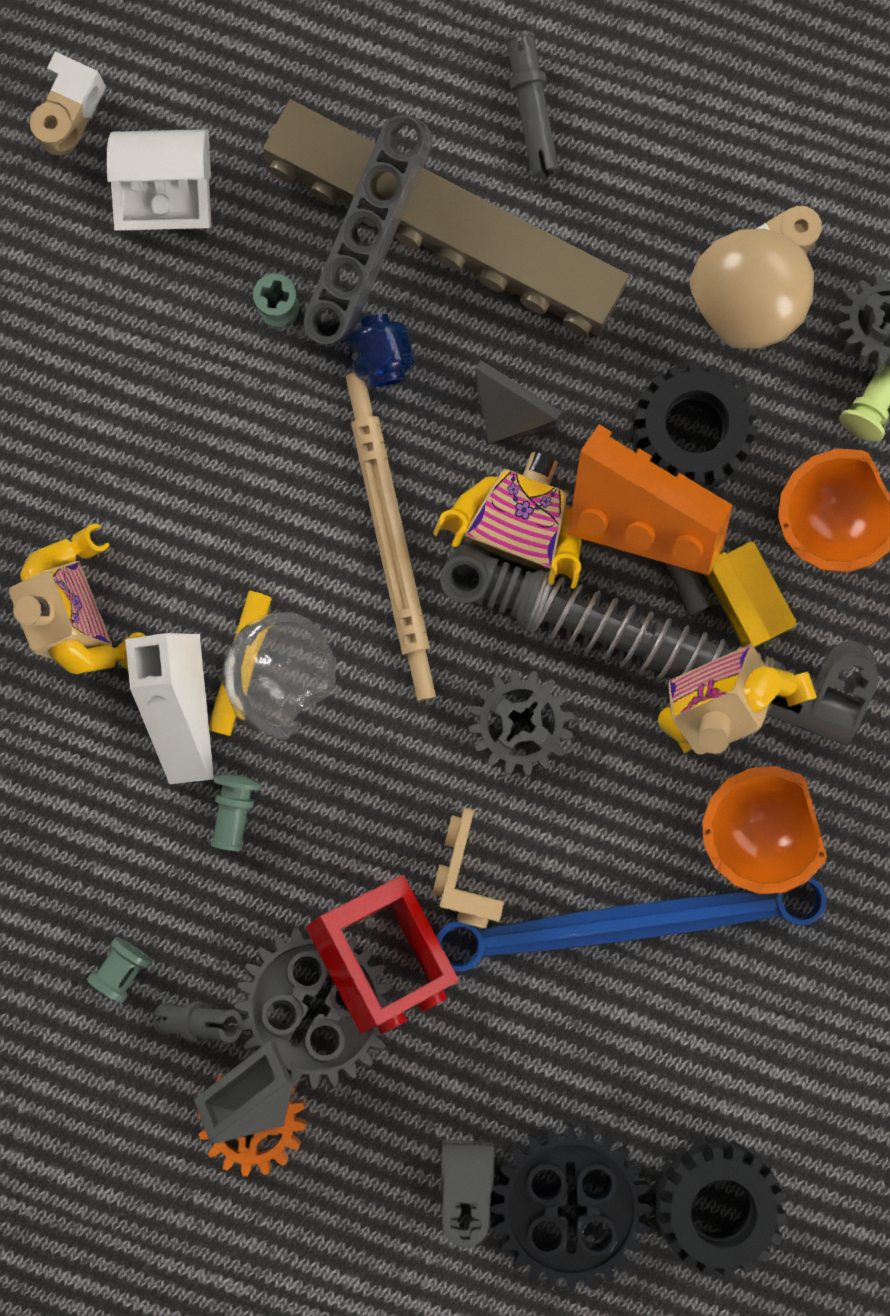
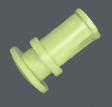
[839,366,890,442]

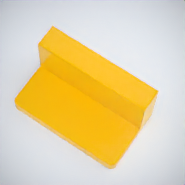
[705,542,797,647]

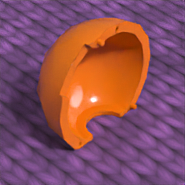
[778,449,890,573]
[702,766,827,894]

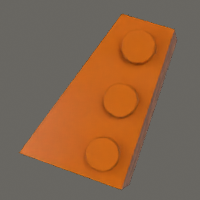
[568,424,732,575]

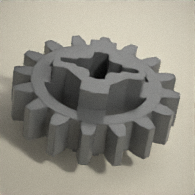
[835,274,890,375]
[468,670,574,776]

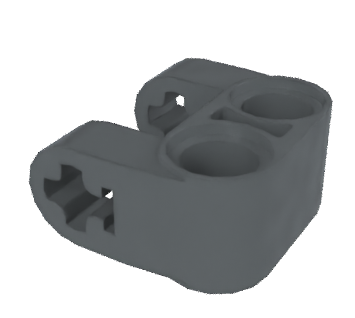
[441,1140,494,1248]

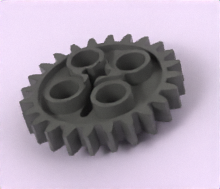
[233,928,393,1091]

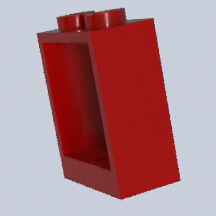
[306,874,459,1035]

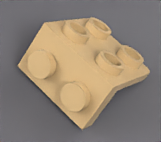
[432,808,504,928]

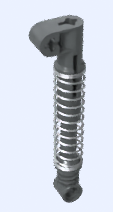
[440,544,879,746]

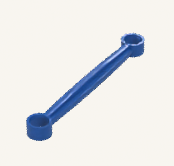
[437,878,827,971]

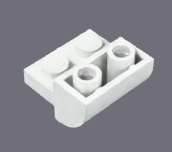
[107,129,212,230]

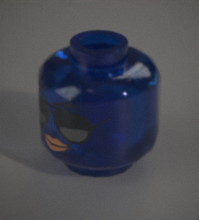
[348,314,415,388]

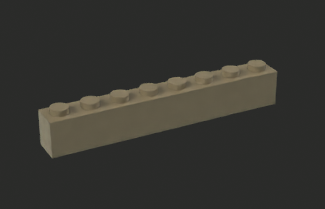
[263,99,629,338]

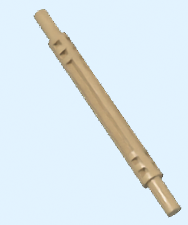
[345,372,436,701]

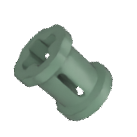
[253,273,300,328]
[87,937,152,1003]

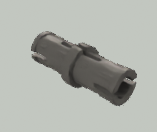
[153,1002,243,1043]

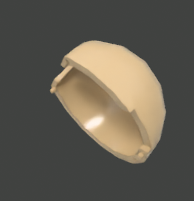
[690,228,814,349]

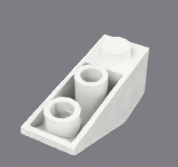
[125,633,214,784]

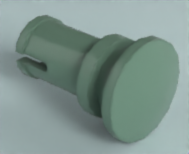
[211,774,262,851]

